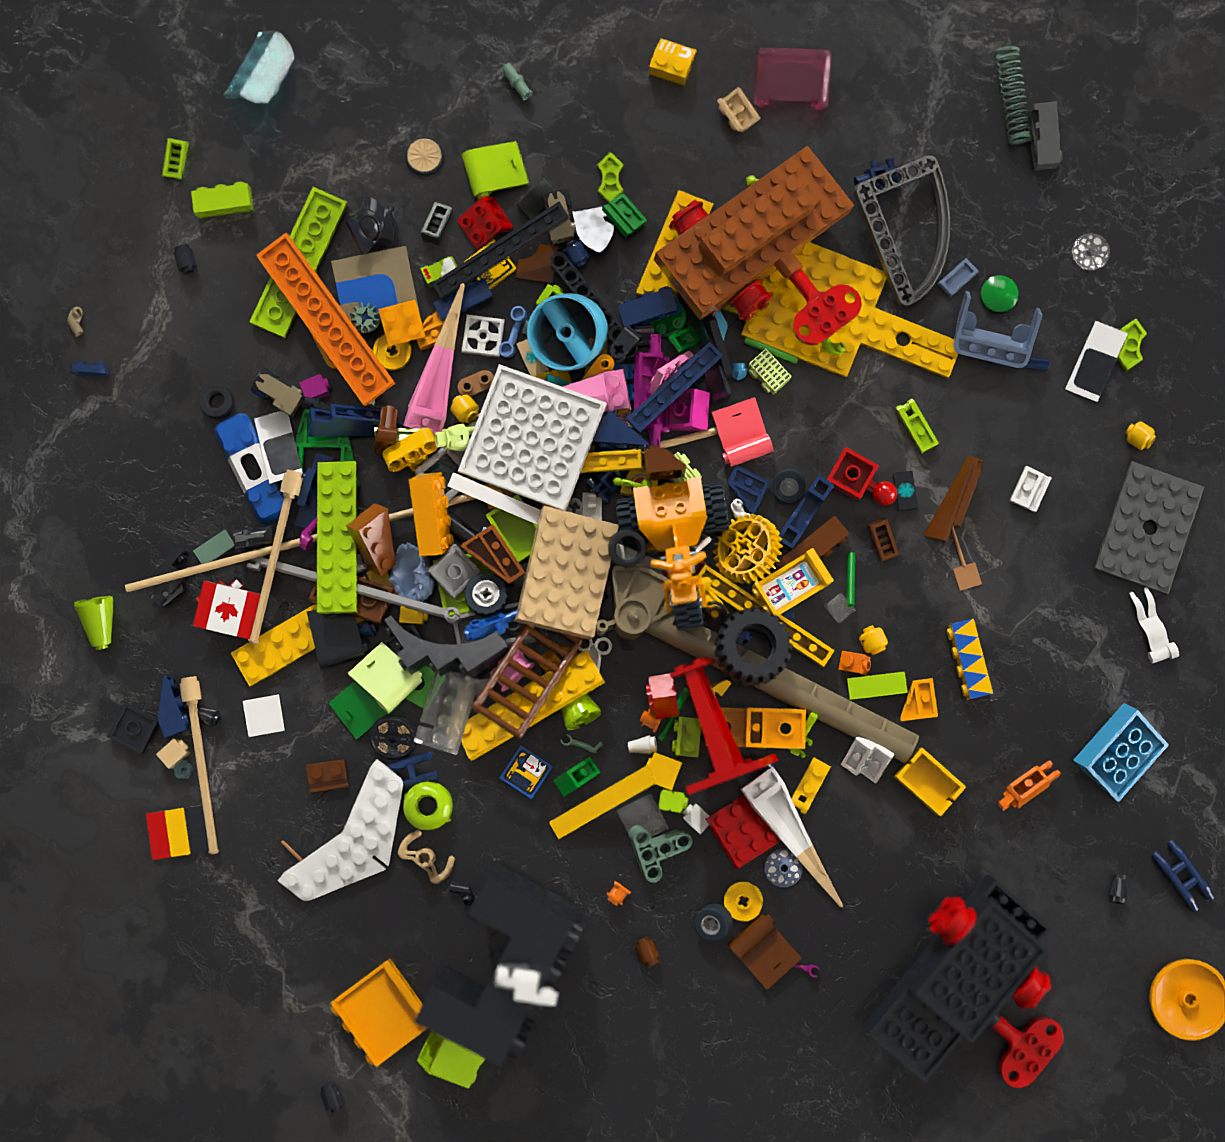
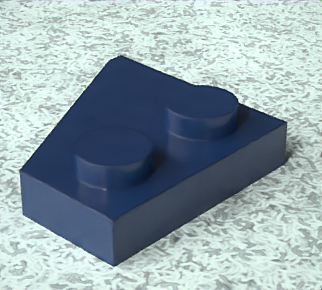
[727,465,770,514]

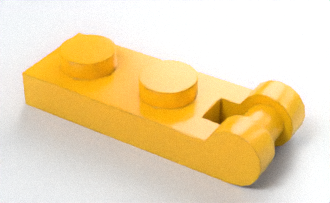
[791,757,831,814]

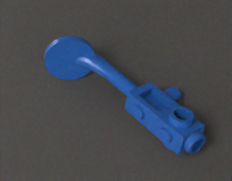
[463,610,517,641]

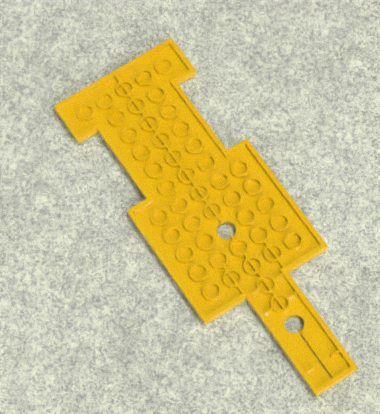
[636,190,959,379]

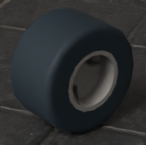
[694,903,733,942]

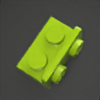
[672,716,701,757]

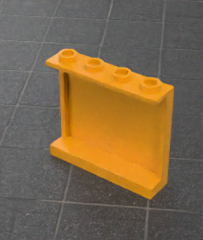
[331,959,427,1067]

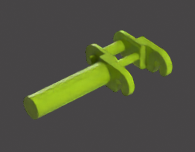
[788,713,818,758]

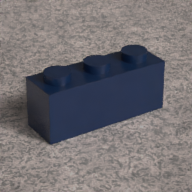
[618,286,682,329]

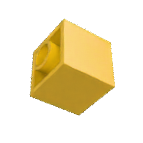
[646,752,682,790]

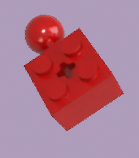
[827,447,897,506]

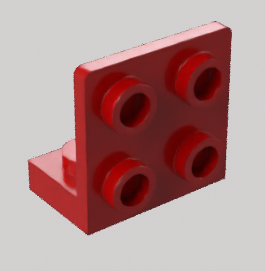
[457,196,513,250]

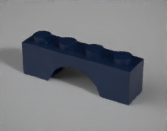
[778,474,834,551]

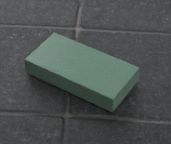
[193,530,235,564]

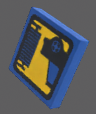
[500,746,553,799]

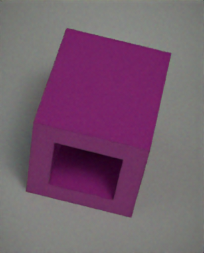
[299,374,331,399]

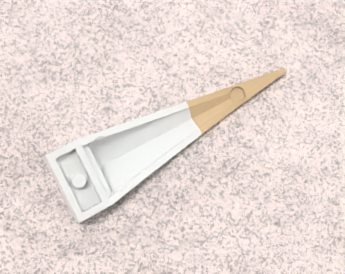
[740,767,843,907]

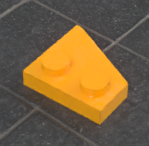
[416,311,445,351]

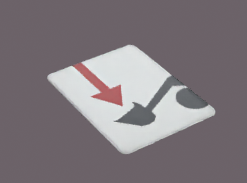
[523,755,546,777]

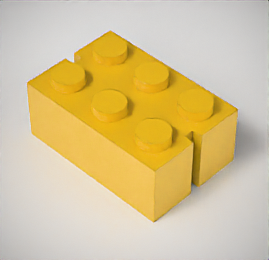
[893,748,966,816]

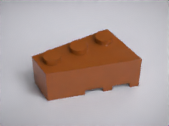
[346,503,396,576]
[460,524,525,585]

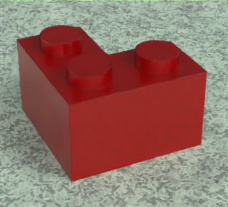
[646,673,679,719]

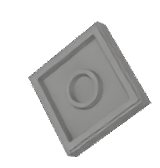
[427,544,481,599]

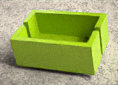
[486,494,537,564]

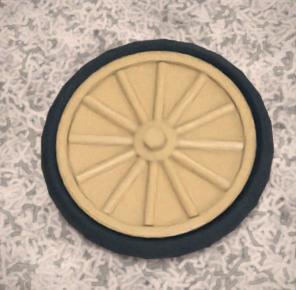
[405,136,444,175]

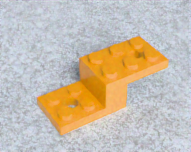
[705,708,806,749]

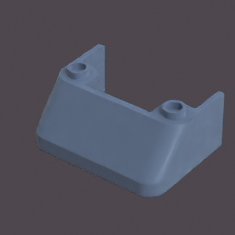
[953,291,1043,368]

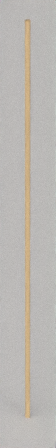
[125,427,718,592]

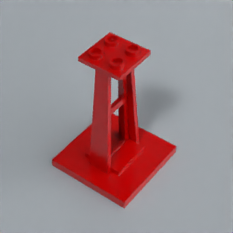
[670,657,778,794]

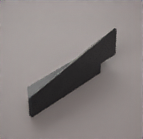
[696,313,733,403]

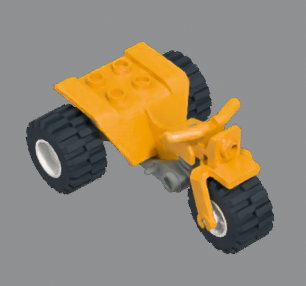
[616,477,729,630]

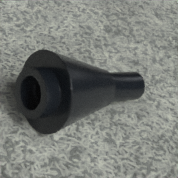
[186,705,221,728]

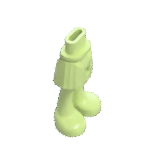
[435,424,475,451]

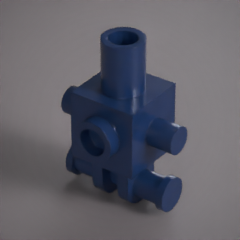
[853,157,901,195]
[584,471,625,503]

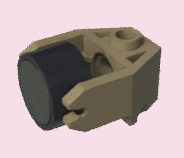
[541,189,577,245]
[251,368,305,417]

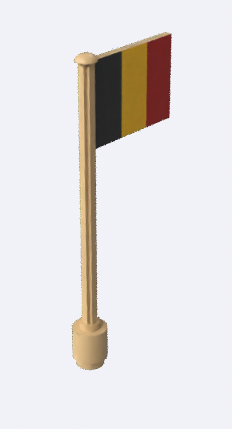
[146,676,220,860]

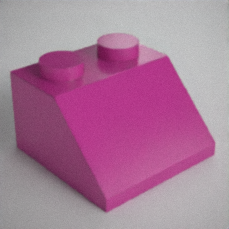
[669,389,710,432]

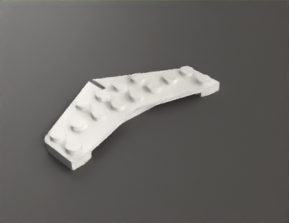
[278,759,403,901]

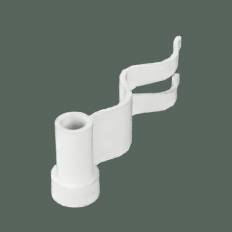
[1129,587,1179,664]

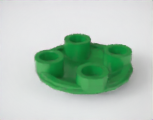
[981,275,1018,312]
[650,304,686,337]

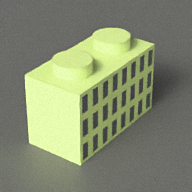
[748,349,791,395]

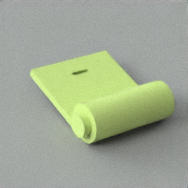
[348,642,423,713]

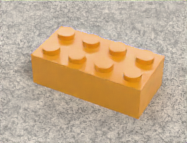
[409,472,454,556]

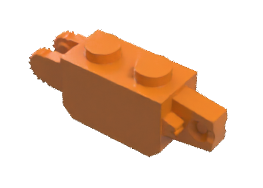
[998,761,1061,811]

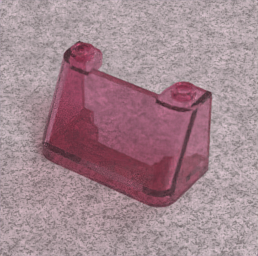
[753,48,832,109]

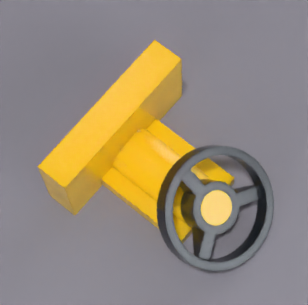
[698,577,729,627]

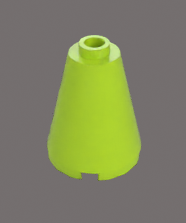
[74,596,114,650]
[561,693,601,730]

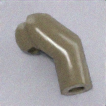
[67,307,84,336]

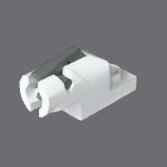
[496,964,558,1006]

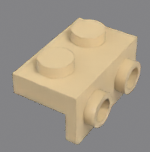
[717,87,761,132]

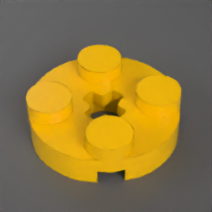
[373,335,412,371]
[724,882,763,921]

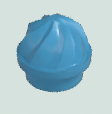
[731,363,748,380]

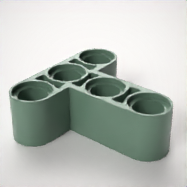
[629,825,692,883]

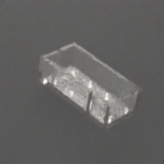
[414,671,479,755]

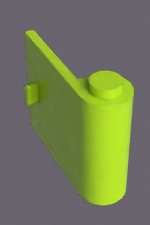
[462,142,529,199]

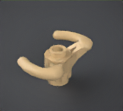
[398,830,455,884]

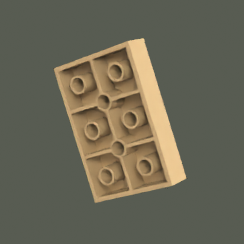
[515,506,619,640]

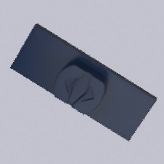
[433,278,493,321]

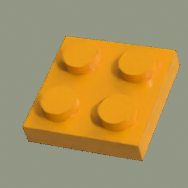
[378,299,426,346]

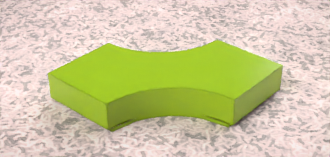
[597,152,624,203]
[1117,319,1147,371]

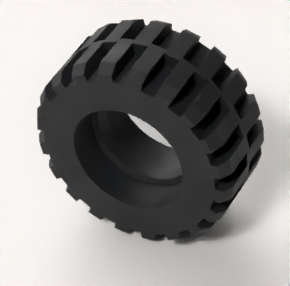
[714,608,792,686]

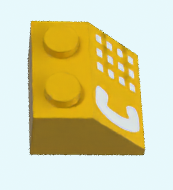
[649,39,696,85]

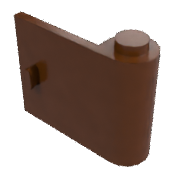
[728,914,802,989]

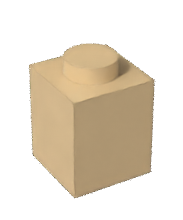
[156,739,190,769]

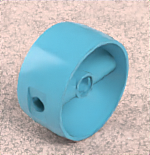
[527,293,608,371]

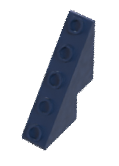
[591,411,649,452]

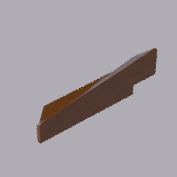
[924,456,983,543]

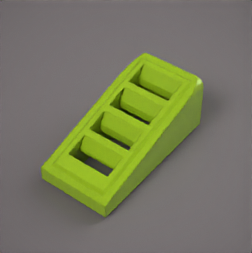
[162,138,189,179]

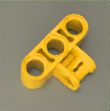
[382,428,437,472]

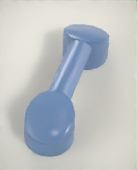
[499,306,527,358]

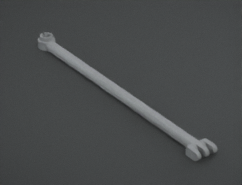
[246,549,460,624]

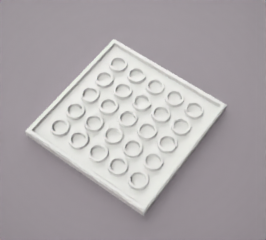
[458,364,607,511]

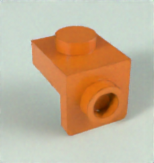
[838,651,871,676]

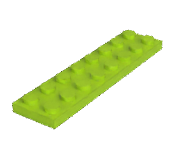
[250,187,348,338]
[317,461,357,614]

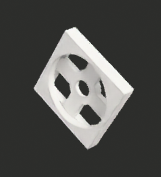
[462,315,505,358]

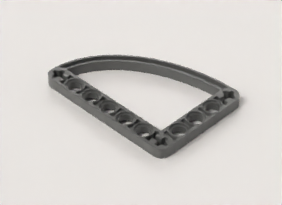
[853,155,950,307]

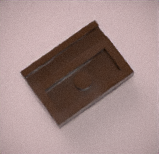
[306,759,349,793]

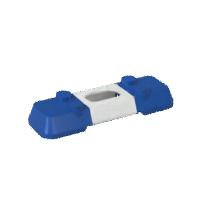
[215,413,293,525]

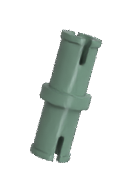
[501,63,532,100]

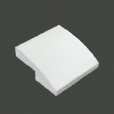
[841,737,894,783]

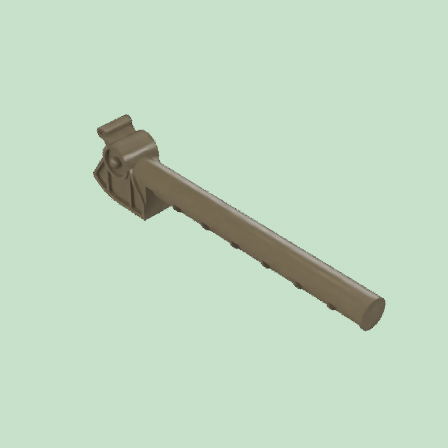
[595,565,919,763]

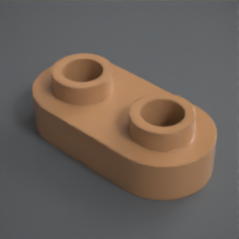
[458,370,494,397]

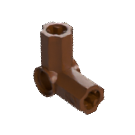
[373,405,398,456]

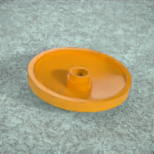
[1149,959,1225,1040]

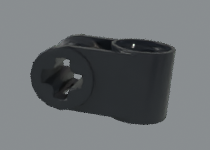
[609,325,642,363]

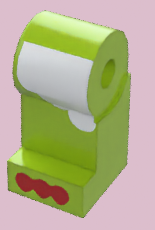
[420,257,457,288]

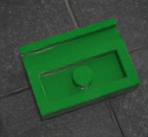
[602,193,647,237]

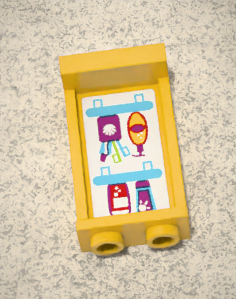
[752,548,834,617]

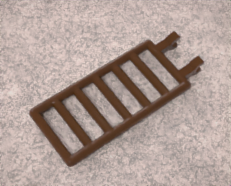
[472,624,583,738]

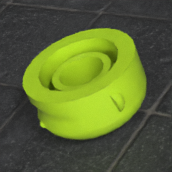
[403,782,453,831]

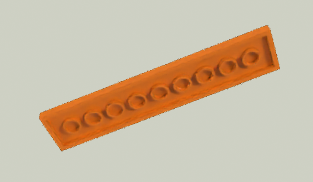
[256,233,396,406]

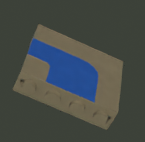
[331,246,421,327]

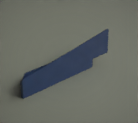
[308,404,404,437]

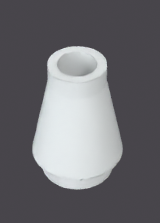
[628,735,657,754]

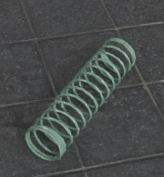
[995,46,1033,144]

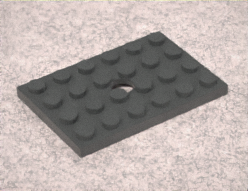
[1094,461,1204,595]

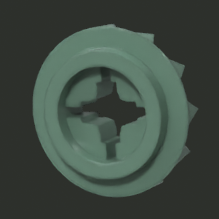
[350,302,380,333]

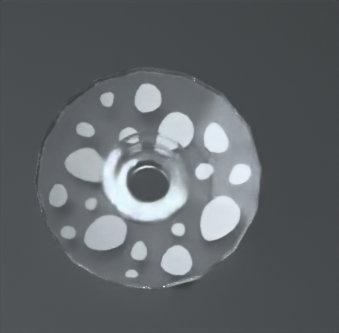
[1072,233,1110,270]

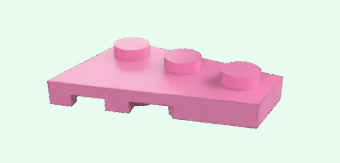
[648,351,694,394]

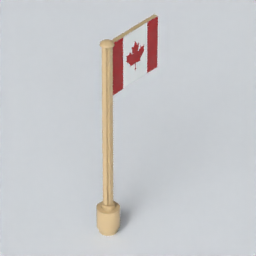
[193,469,303,644]

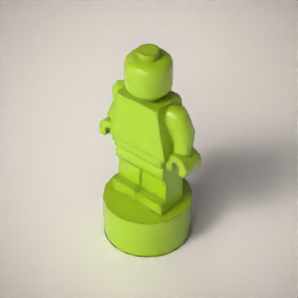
[613,477,651,488]

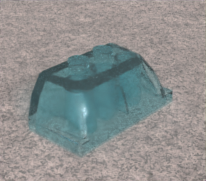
[224,30,295,103]

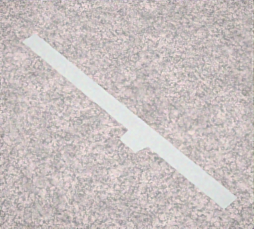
[448,473,662,575]

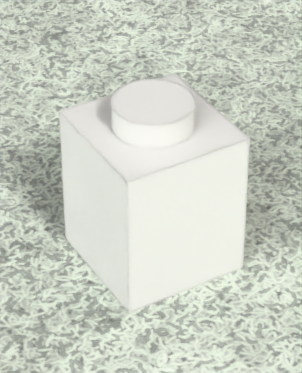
[683,803,709,834]

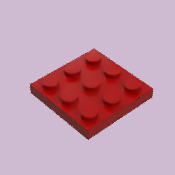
[706,795,781,869]

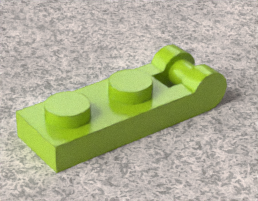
[895,398,939,454]

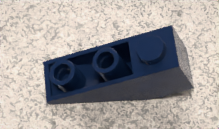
[158,675,191,738]

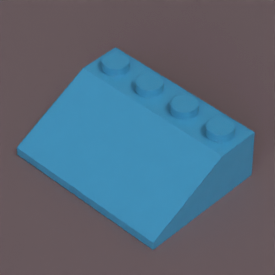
[1073,703,1169,802]

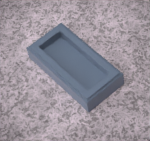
[938,258,979,298]

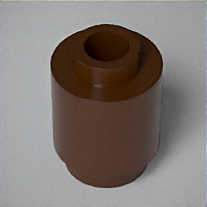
[634,936,659,968]

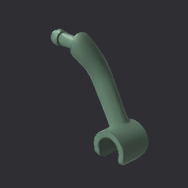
[561,734,603,753]

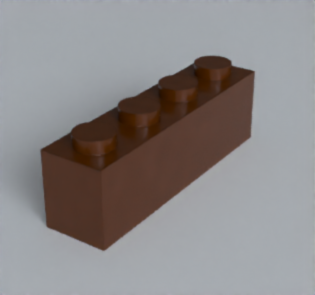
[774,516,849,570]

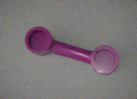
[299,516,317,551]

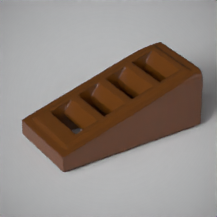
[867,518,899,561]

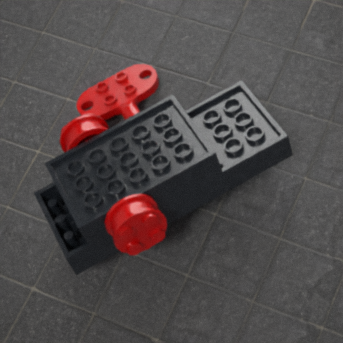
[861,874,1064,1088]

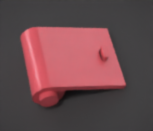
[712,397,774,467]

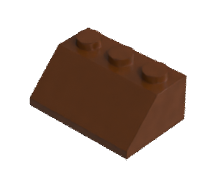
[644,445,686,481]

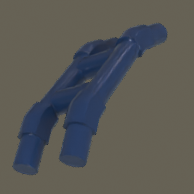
[366,752,438,789]
[1151,840,1214,912]

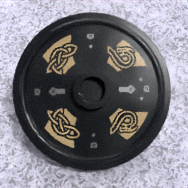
[369,715,417,760]

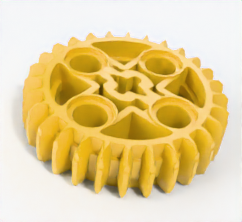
[713,514,783,585]

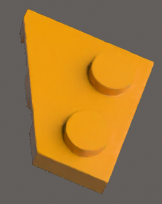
[900,678,938,721]

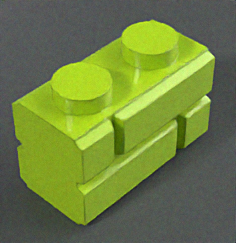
[658,789,688,813]

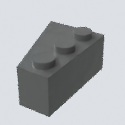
[1027,101,1062,170]

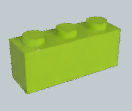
[191,182,254,218]

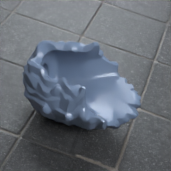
[389,542,435,602]

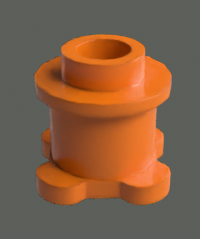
[639,708,661,732]
[606,881,631,906]

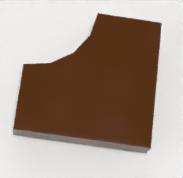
[516,244,559,284]

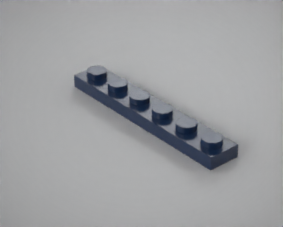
[626,342,723,433]

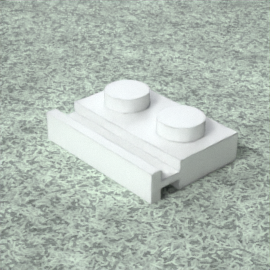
[1009,466,1052,513]

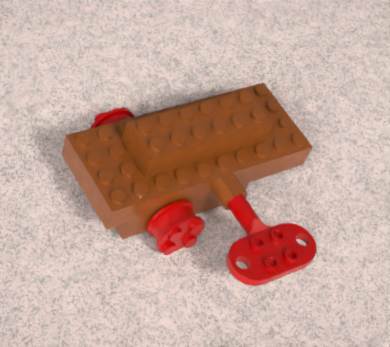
[654,146,862,345]

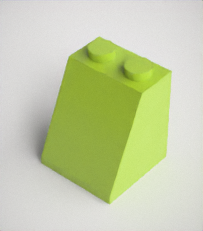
[417,1031,484,1088]

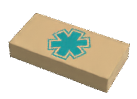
[516,339,549,376]

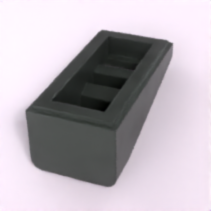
[421,202,452,245]

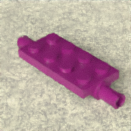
[634,334,670,448]

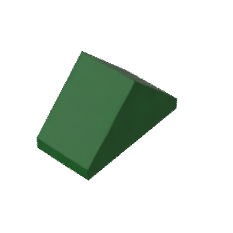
[668,326,700,357]

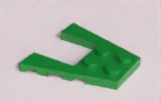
[295,409,360,487]

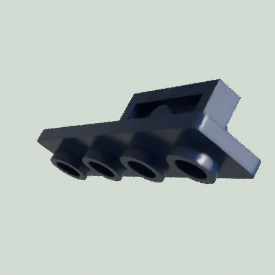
[295,453,335,528]

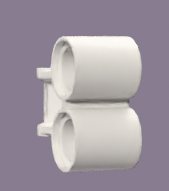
[578,637,612,671]

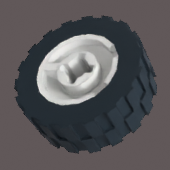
[465,573,509,618]

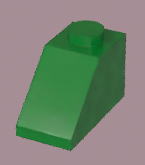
[554,757,601,797]

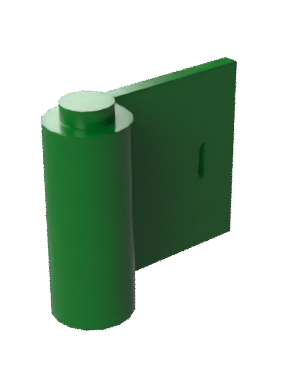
[328,681,402,740]

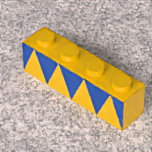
[946,618,993,700]

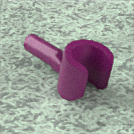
[793,963,819,977]

